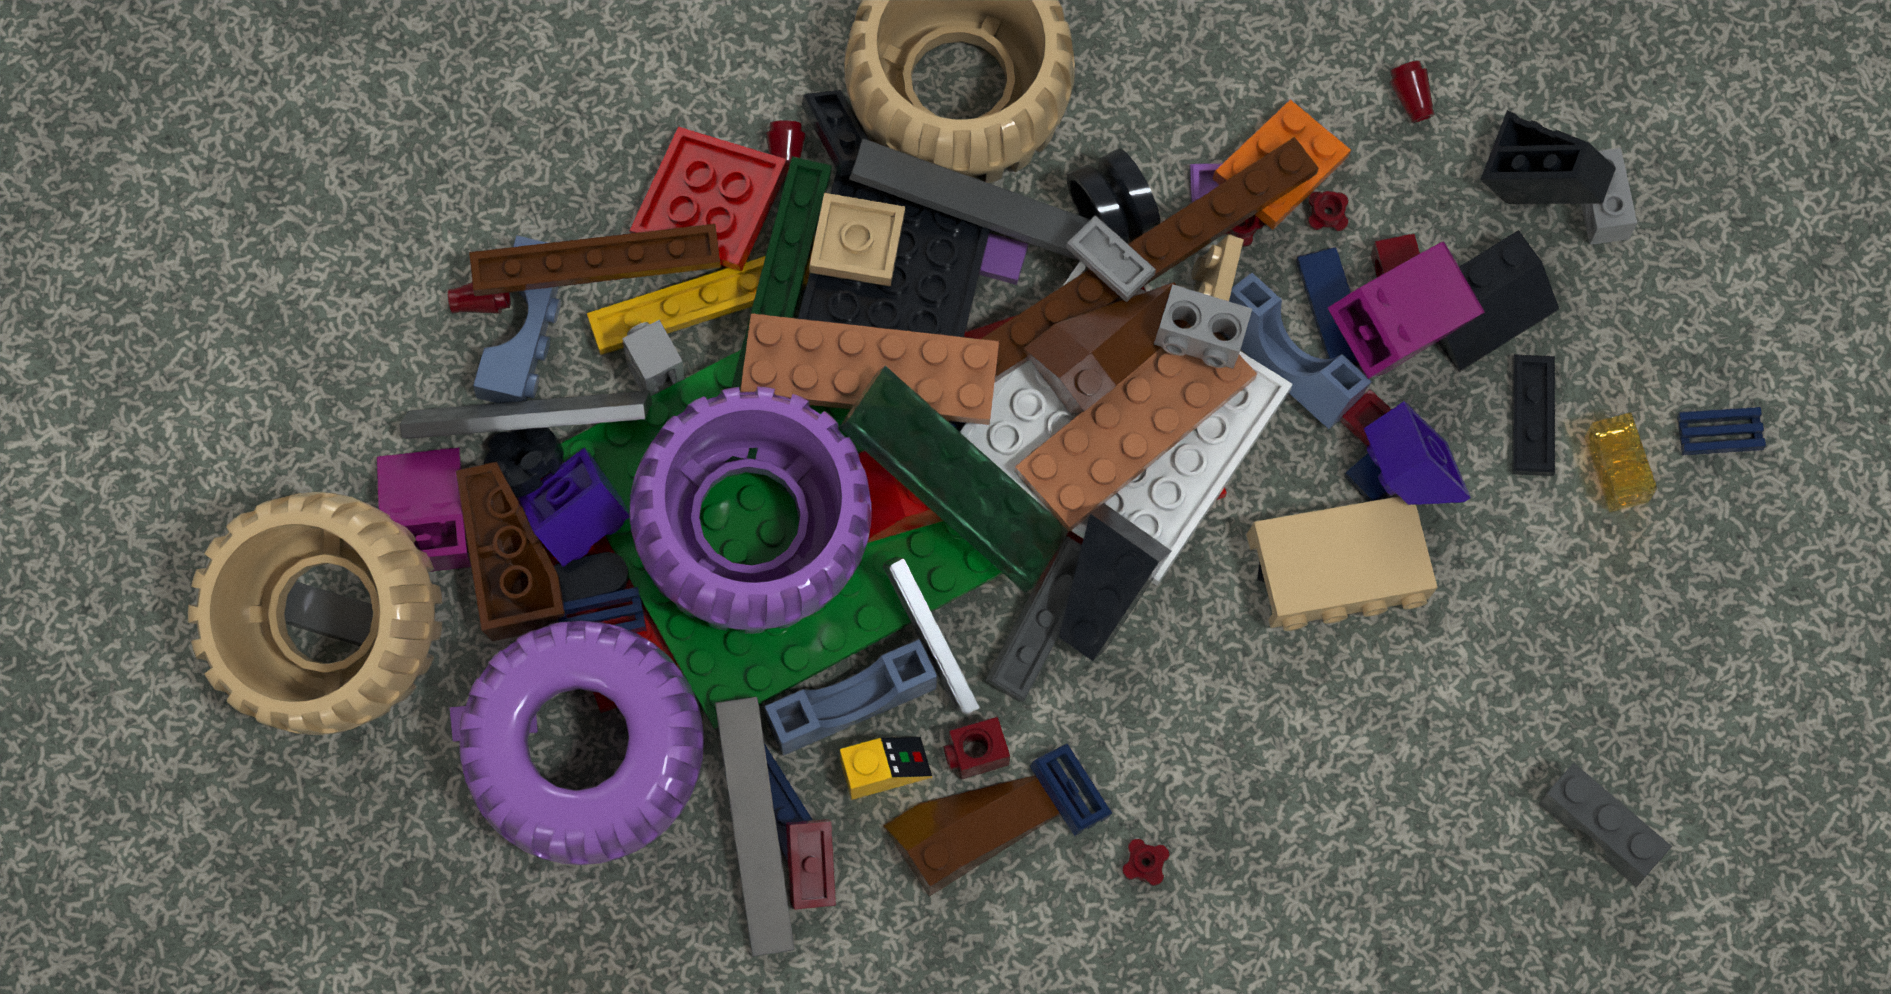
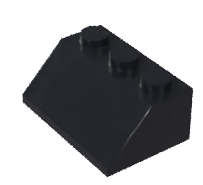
[1438,230,1559,372]

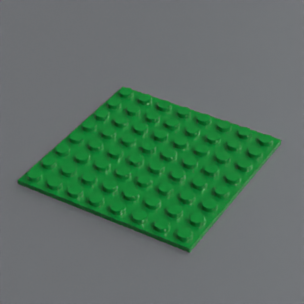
[561,350,1008,729]

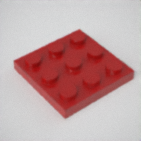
[629,127,789,272]

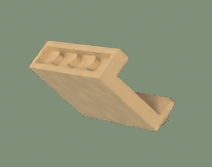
[1246,496,1438,631]

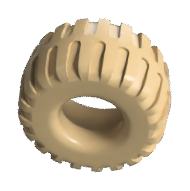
[844,0,1075,183]
[188,492,442,735]

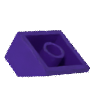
[1364,401,1471,505]
[519,447,630,567]

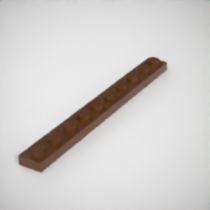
[982,137,1319,382]

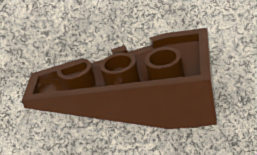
[1022,282,1189,415]
[456,462,565,641]
[884,775,1061,897]

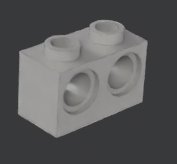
[1581,148,1637,245]
[1154,284,1252,369]
[622,320,685,396]

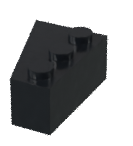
[1480,110,1616,204]
[1059,503,1172,661]

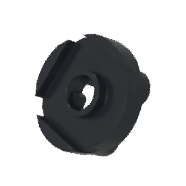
[483,427,564,498]

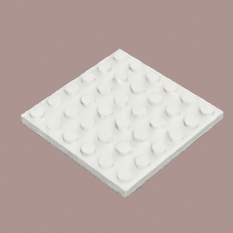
[949,261,1293,586]

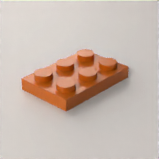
[1212,99,1351,230]

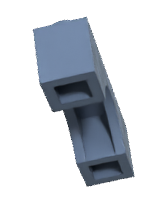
[473,236,561,403]
[1224,273,1372,429]
[765,639,937,756]

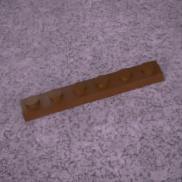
[469,224,721,296]

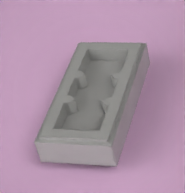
[1066,215,1156,302]

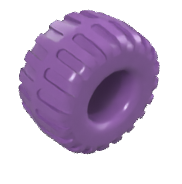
[629,386,872,634]
[459,621,704,865]

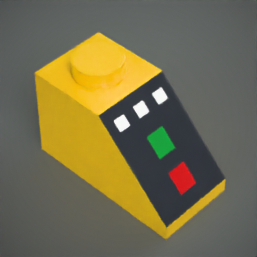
[840,737,932,800]

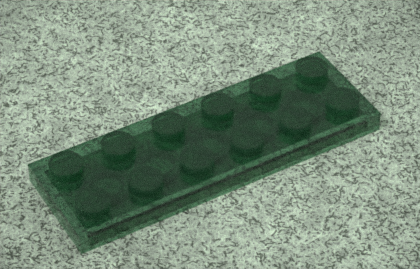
[839,366,1068,593]

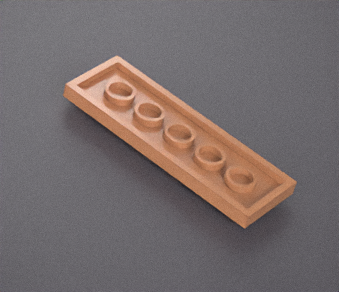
[740,314,999,425]
[1014,324,1257,532]

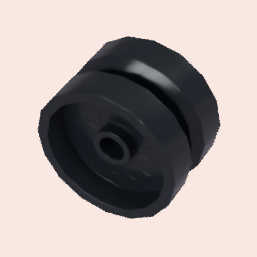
[1067,148,1161,244]

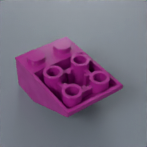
[1328,241,1485,379]
[377,447,471,572]

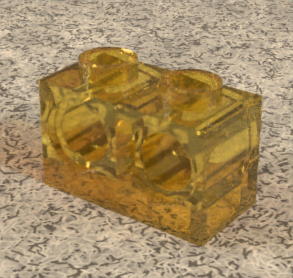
[1584,412,1657,512]

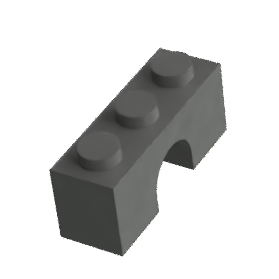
[1540,763,1672,887]

